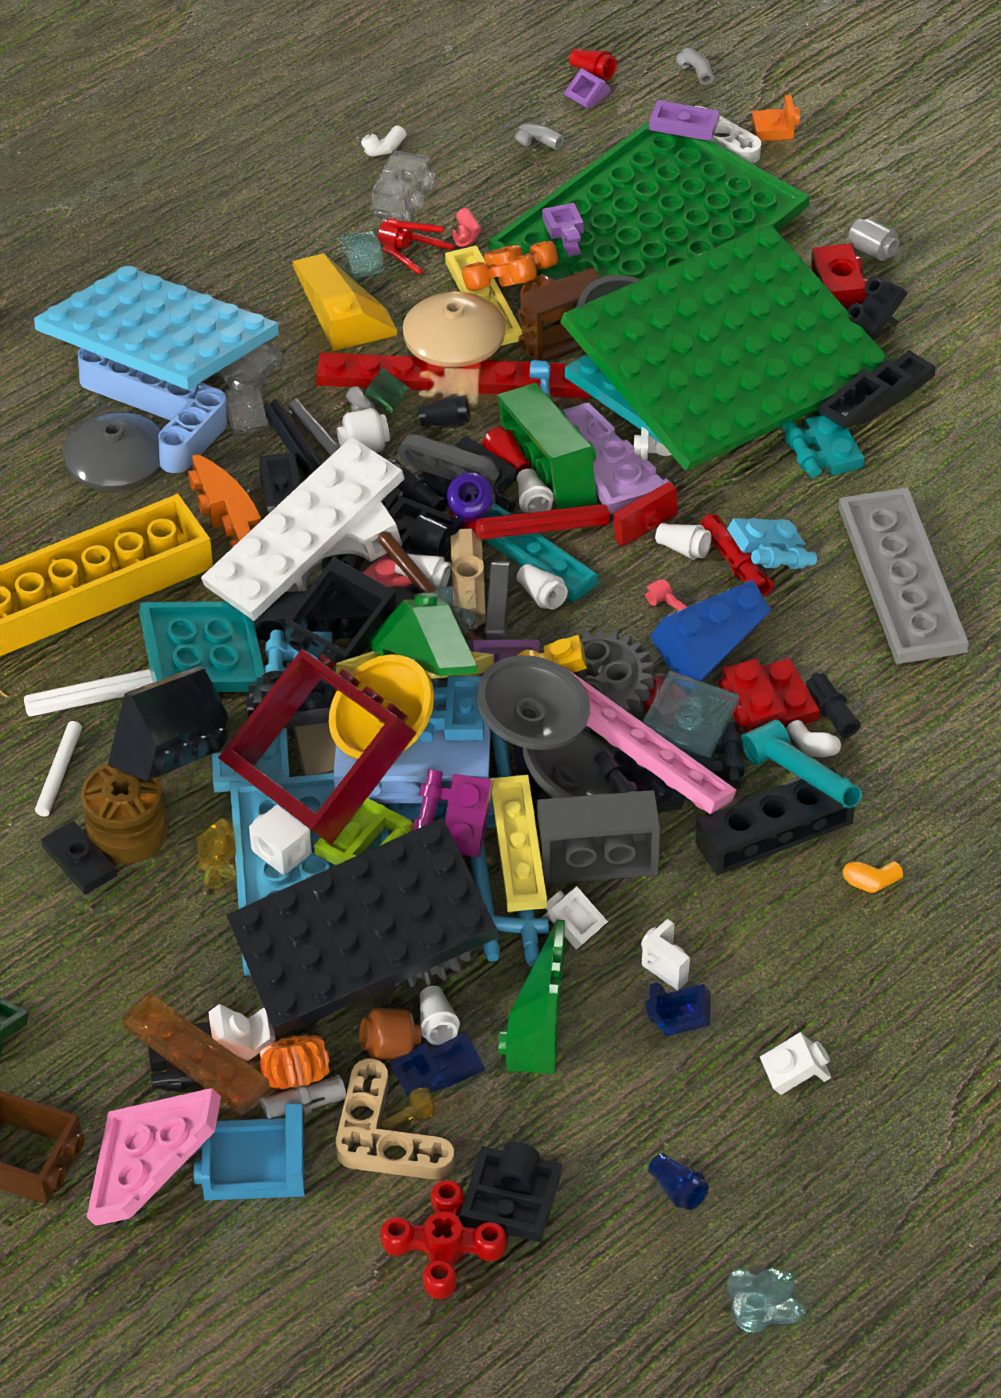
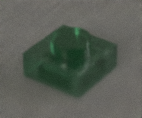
[363,368,410,415]

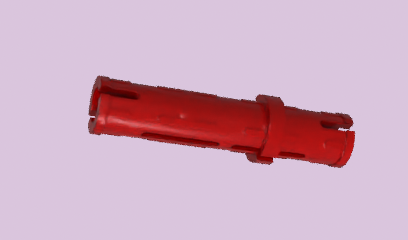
[700,514,774,597]

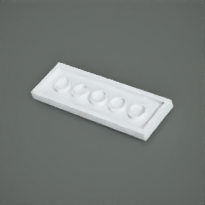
[201,437,405,621]

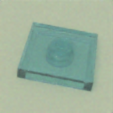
[642,671,739,758]

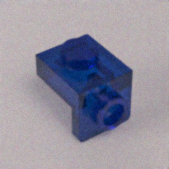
[646,982,711,1036]

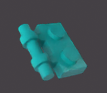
[783,415,864,478]

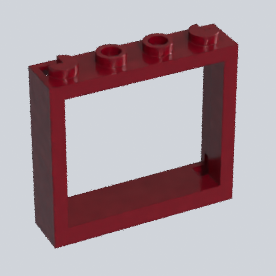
[218,649,416,845]

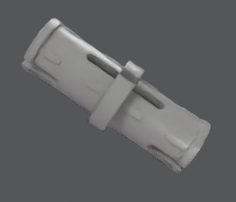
[261,1074,346,1119]

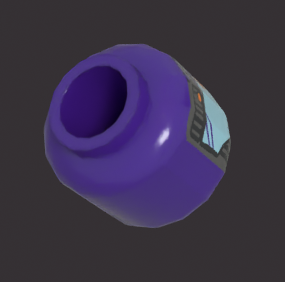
[447,473,495,523]

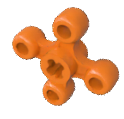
[462,241,558,291]

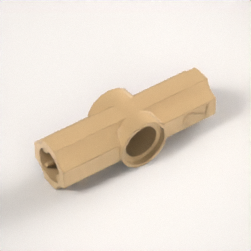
[450,529,486,629]

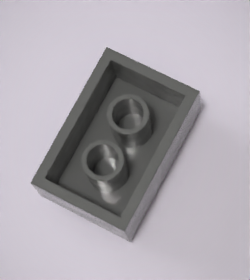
[537,790,660,884]

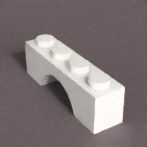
[286,502,402,592]

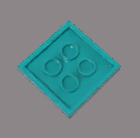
[139,601,265,692]

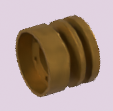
[81,763,168,864]

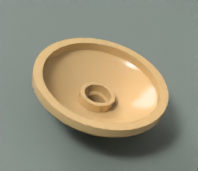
[403,291,505,367]

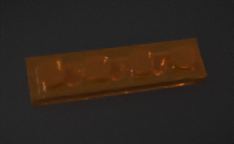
[122,993,270,1115]

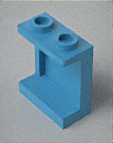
[194,1104,304,1201]

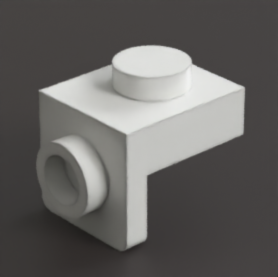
[760,1032,831,1095]

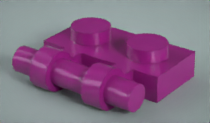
[413,769,494,858]

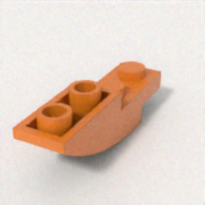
[188,454,261,549]

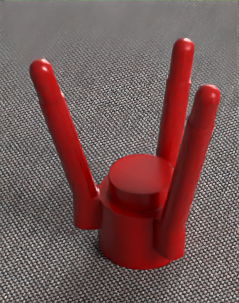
[378,217,456,275]

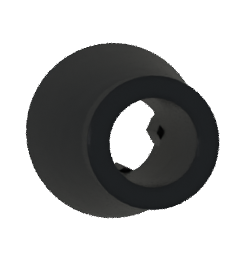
[418,393,470,427]

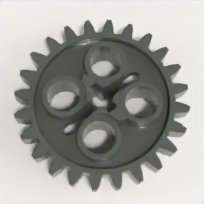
[570,629,655,733]

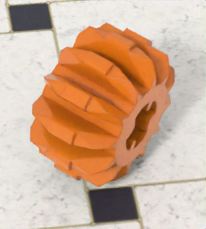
[260,1034,330,1089]

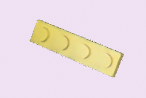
[445,245,522,346]
[490,775,547,912]

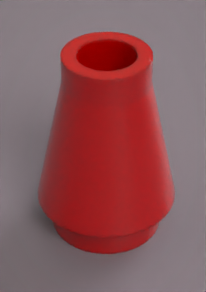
[569,48,617,81]
[482,426,531,475]

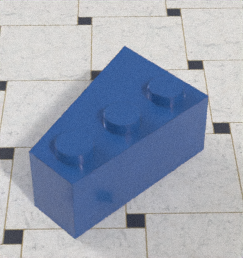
[650,579,771,697]

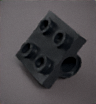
[386,496,464,557]
[460,1141,562,1242]

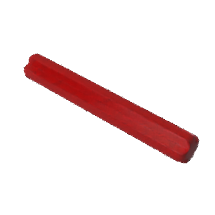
[475,504,610,540]

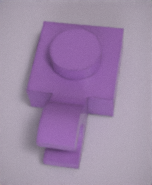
[542,203,584,257]

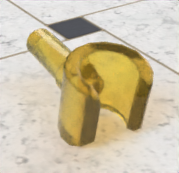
[380,1088,435,1130]

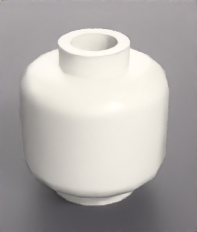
[337,408,390,453]

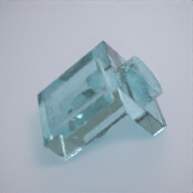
[340,231,384,278]

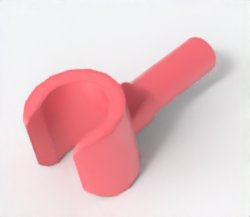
[645,579,688,611]

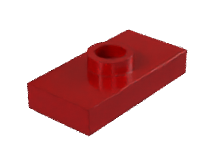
[613,482,678,546]

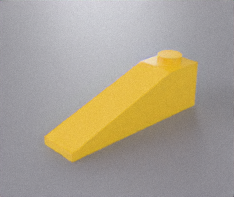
[292,253,397,352]

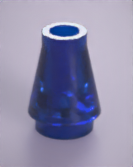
[648,1153,709,1210]

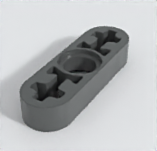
[486,561,510,639]

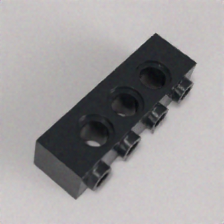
[695,767,855,876]

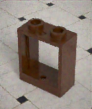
[518,268,601,362]
[0,1091,85,1204]

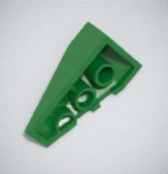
[368,593,477,676]
[498,919,565,1074]

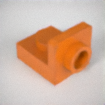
[752,95,800,141]

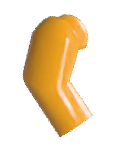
[843,861,903,893]

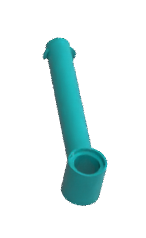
[741,720,862,808]

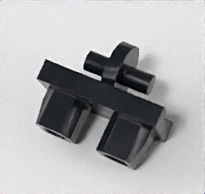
[847,276,908,341]

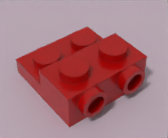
[718,658,820,733]

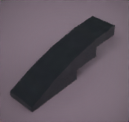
[818,350,935,429]

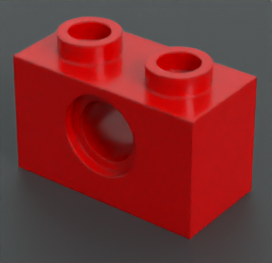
[810,243,868,310]

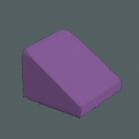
[563,68,611,109]

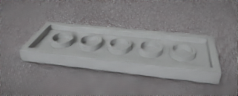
[838,487,969,664]

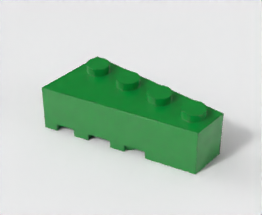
[498,383,597,510]

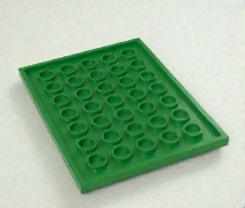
[488,121,810,304]
[560,223,894,471]

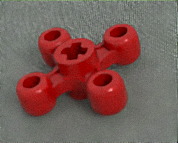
[380,1180,507,1300]

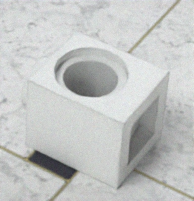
[249,804,312,876]

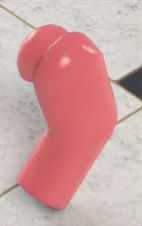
[452,208,482,248]

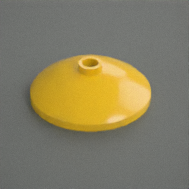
[329,655,434,760]

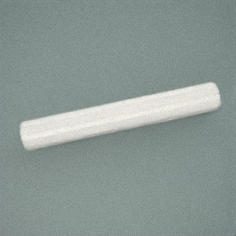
[24,669,153,717]

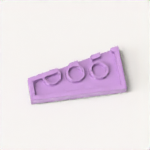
[563,403,673,514]

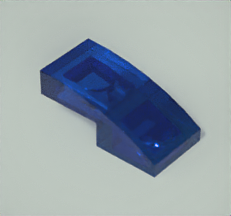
[390,1032,485,1097]

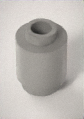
[848,218,899,261]

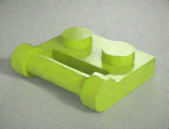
[314,798,414,865]

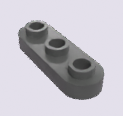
[398,434,499,486]

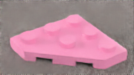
[87,1088,221,1226]

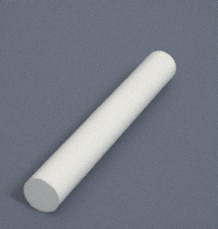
[35,721,82,817]

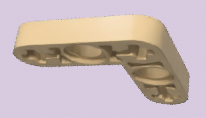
[336,1059,455,1180]

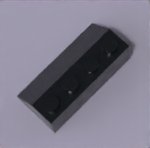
[108,666,228,781]

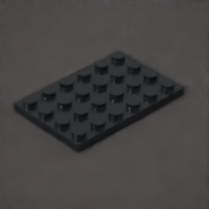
[227,817,500,1038]

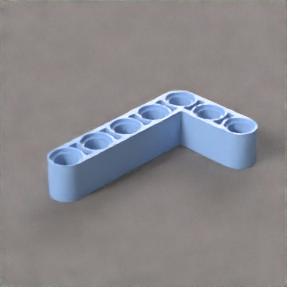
[78,348,227,473]

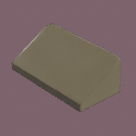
[293,722,336,776]

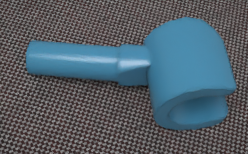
[530,360,551,396]

